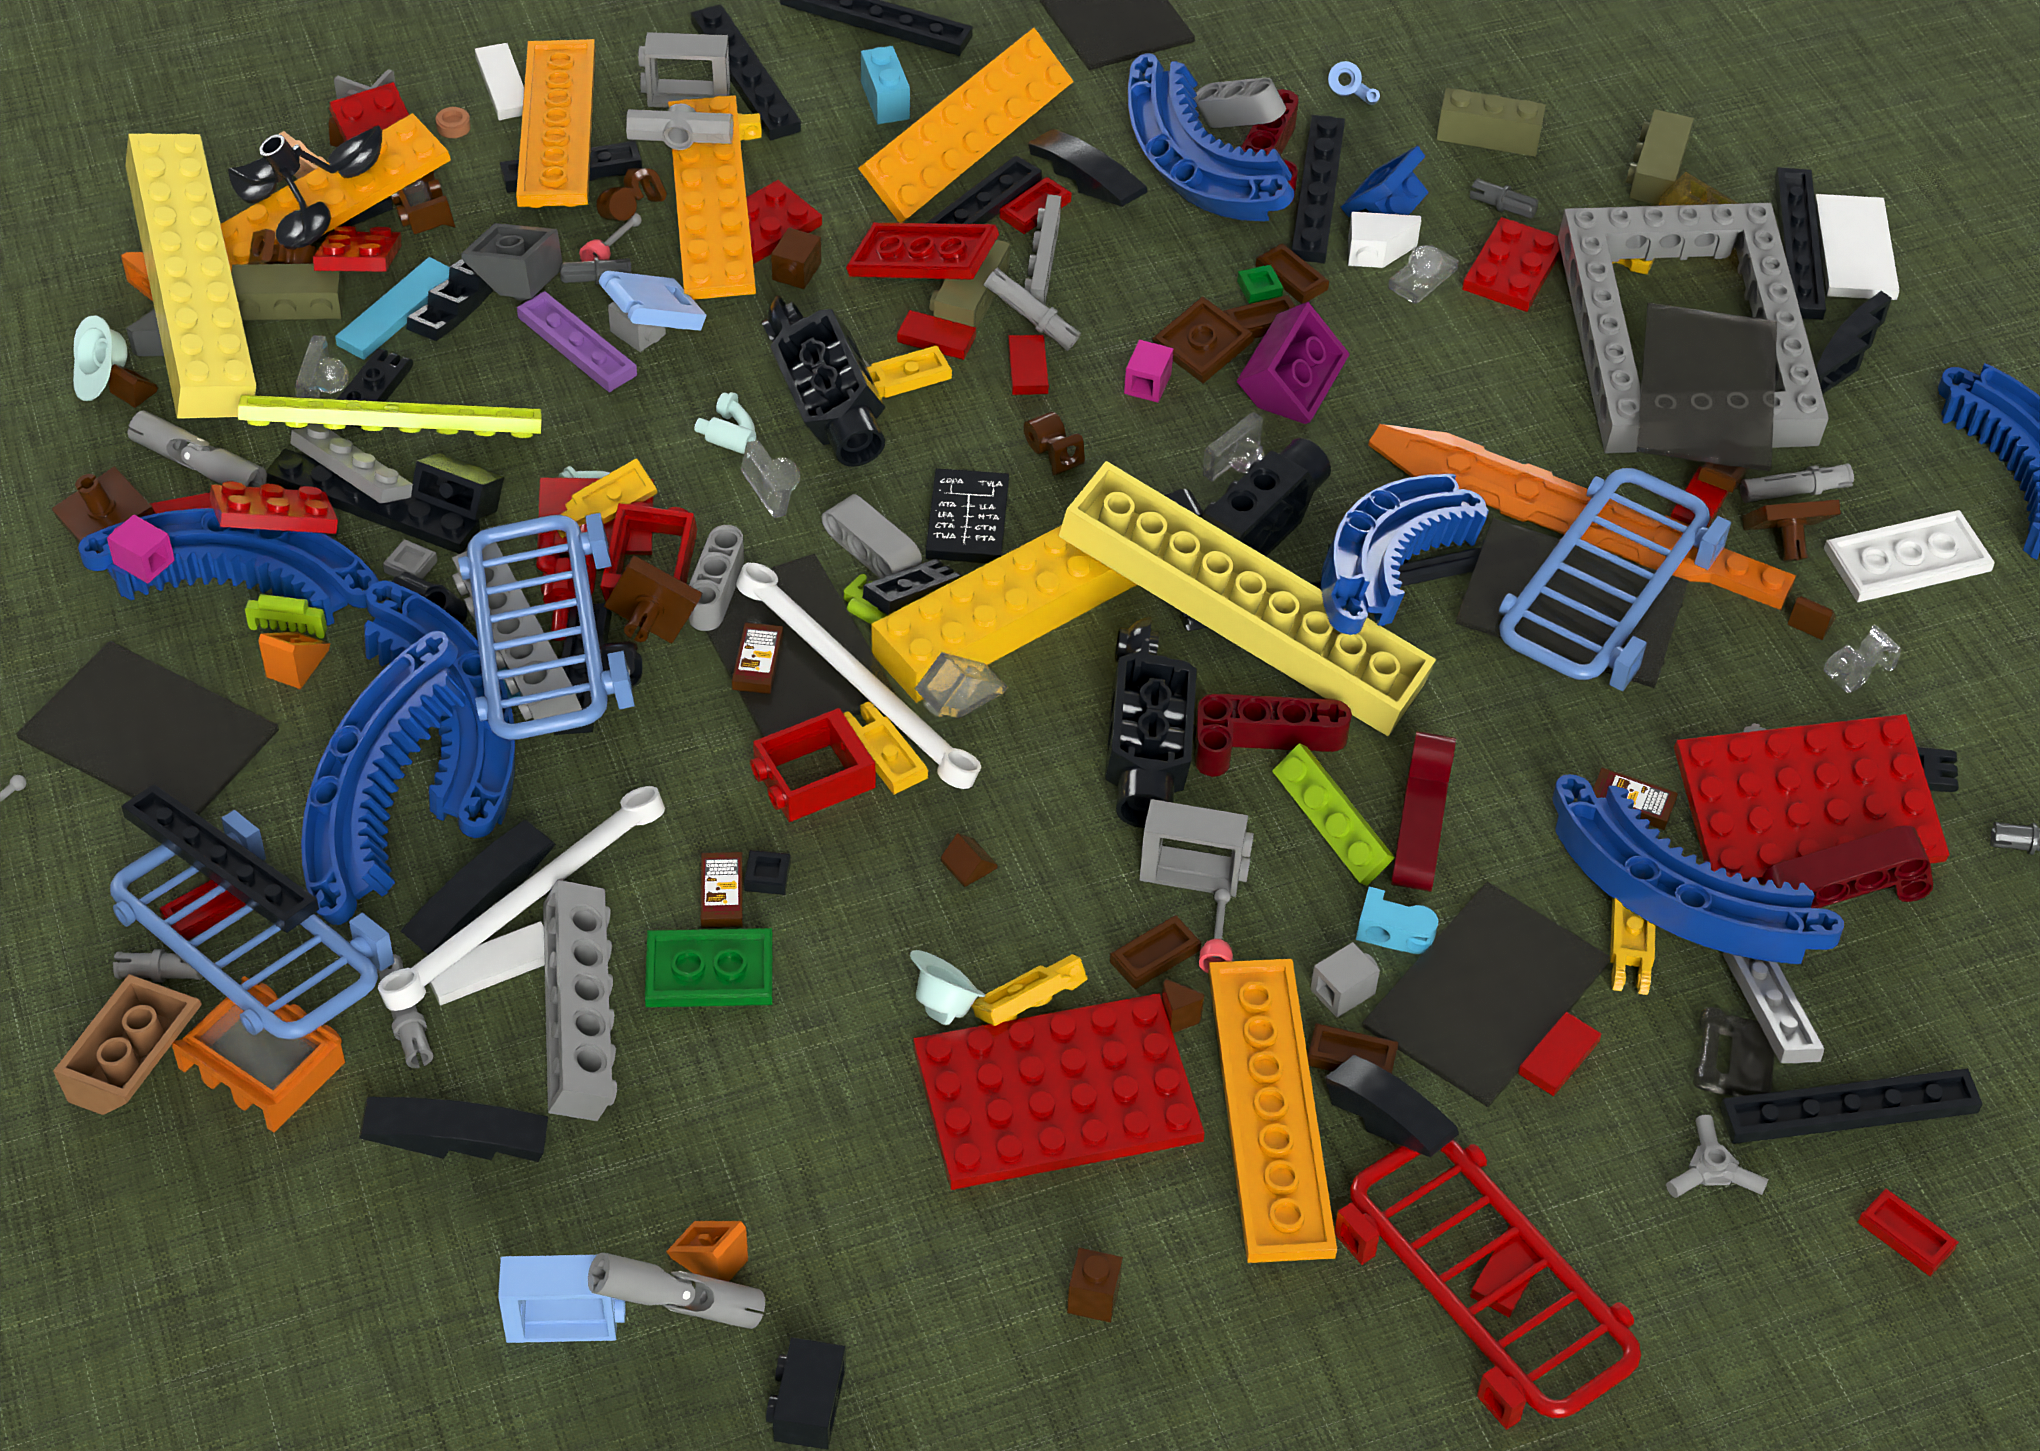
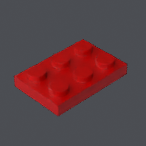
[329,82,434,174]
[746,180,822,264]
[1462,217,1561,312]
[313,226,402,272]
[209,481,338,534]

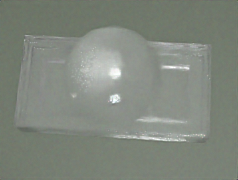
[1388,244,1459,304]
[295,335,349,399]
[1203,412,1265,482]
[740,440,800,518]

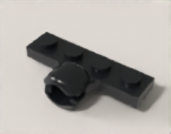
[553,603,642,735]

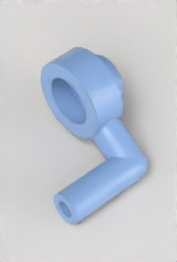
[1328,61,1380,105]

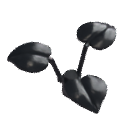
[228,125,382,250]

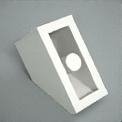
[1348,212,1421,268]

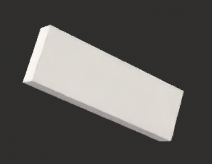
[475,43,524,120]
[429,921,545,1006]

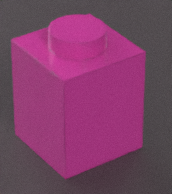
[1124,340,1174,403]
[107,515,175,583]

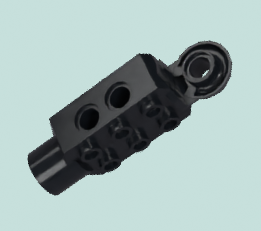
[762,295,885,467]
[1202,438,1331,556]
[1105,617,1197,828]

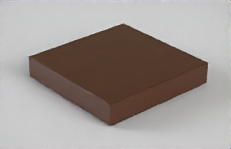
[1152,296,1254,384]

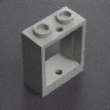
[639,32,731,108]
[1139,799,1254,897]

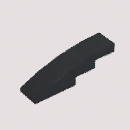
[1028,129,1148,207]
[406,259,493,341]
[1816,291,1892,394]
[401,820,556,955]
[359,1097,548,1162]

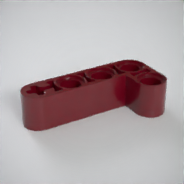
[1241,89,1299,203]
[1195,694,1352,777]
[1391,731,1456,892]
[1762,826,1933,908]

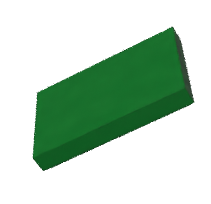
[645,928,773,1007]

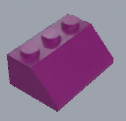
[1236,302,1350,424]

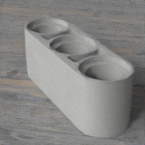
[1193,77,1286,128]
[821,494,922,579]
[688,525,744,631]

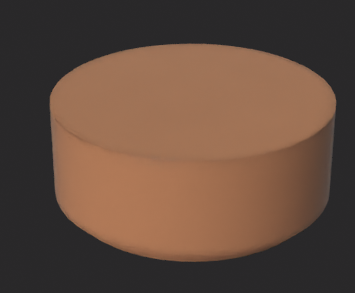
[435,107,471,138]

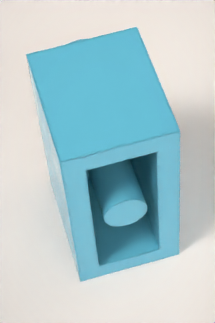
[861,46,910,125]

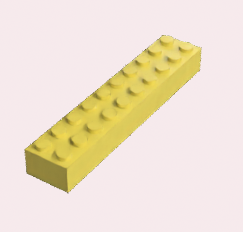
[125,133,256,418]
[1059,461,1436,736]

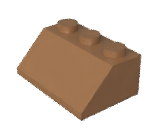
[53,974,202,1115]

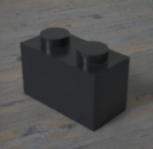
[411,453,504,520]
[766,1337,846,1450]

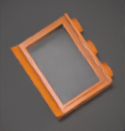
[172,976,345,1133]

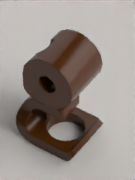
[596,168,667,221]
[248,229,317,264]
[1024,412,1085,475]

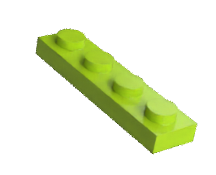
[1272,743,1395,886]

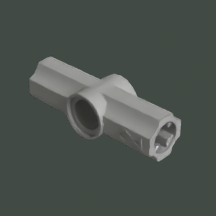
[626,103,734,150]

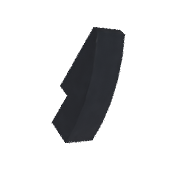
[1325,1055,1459,1158]

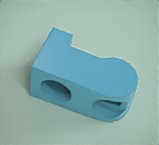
[1356,886,1438,954]

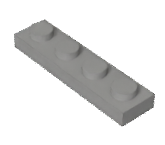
[1024,194,1061,305]
[290,423,413,503]
[1723,952,1825,1064]

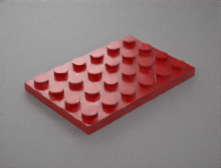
[1674,714,1950,884]
[913,993,1205,1190]

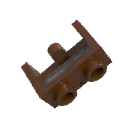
[390,171,456,234]

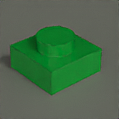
[1237,265,1283,304]

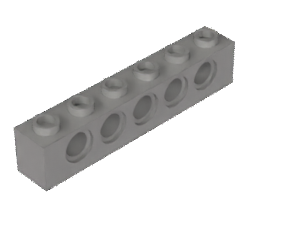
[451,542,582,721]
[543,880,617,1121]

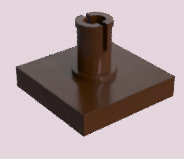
[51,466,156,554]
[1742,499,1841,561]
[604,555,703,644]

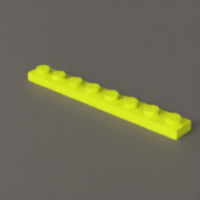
[238,395,541,438]

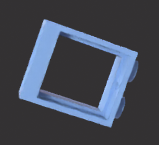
[498,1255,626,1343]

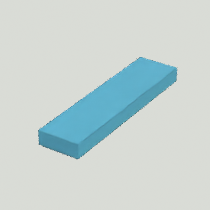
[335,257,450,360]

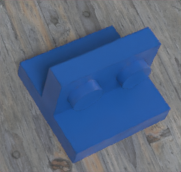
[1341,145,1429,217]

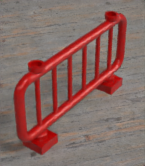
[1334,1140,1641,1430]

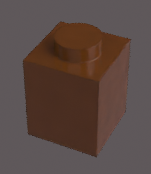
[771,228,821,289]
[1067,1248,1123,1323]

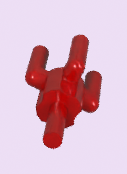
[536,524,597,641]

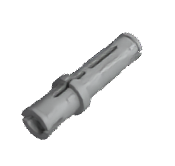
[984,267,1082,351]
[1740,463,1854,503]
[377,954,433,1068]

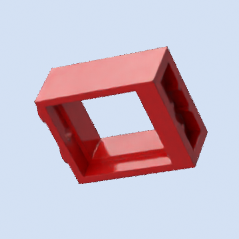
[600,502,698,602]
[750,708,876,822]

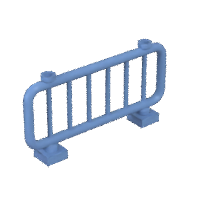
[1499,468,1731,691]
[458,513,635,740]
[110,810,395,1040]

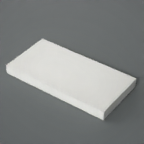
[1815,194,1899,300]
[1824,510,1995,602]

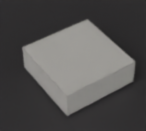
[383,539,437,579]

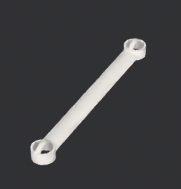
[736,563,981,789]
[378,786,665,1011]

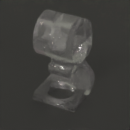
[1824,625,1901,693]

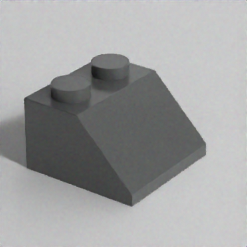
[461,223,563,301]

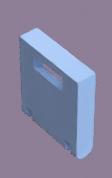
[599,271,707,331]

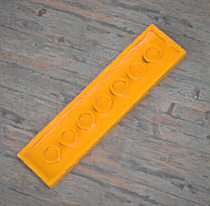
[858,28,1074,223]
[516,39,596,208]
[668,95,756,300]
[220,113,451,272]
[1208,959,1337,1263]

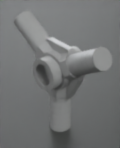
[1666,1115,1769,1198]

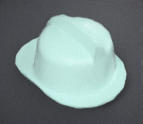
[73,315,127,401]
[910,950,986,1025]

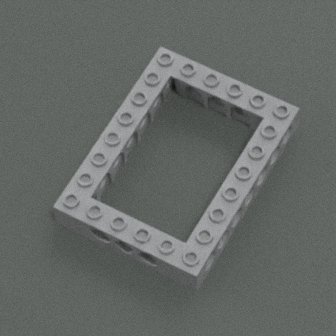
[1558,203,1829,453]

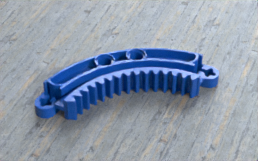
[1128,53,1294,221]
[1938,363,2040,560]
[1321,474,1489,635]
[78,508,378,626]
[364,580,515,838]
[301,631,467,925]
[1552,774,1844,964]

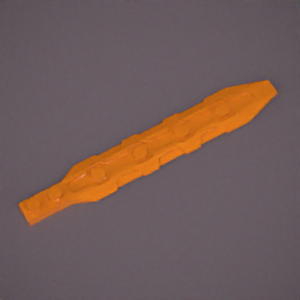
[1368,424,1796,610]

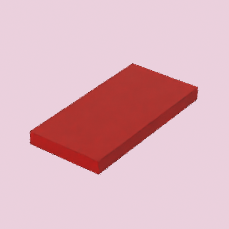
[846,223,999,279]

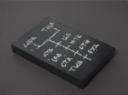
[926,468,1009,563]

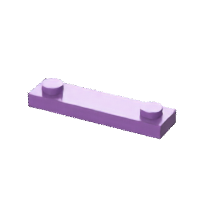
[517,291,637,392]

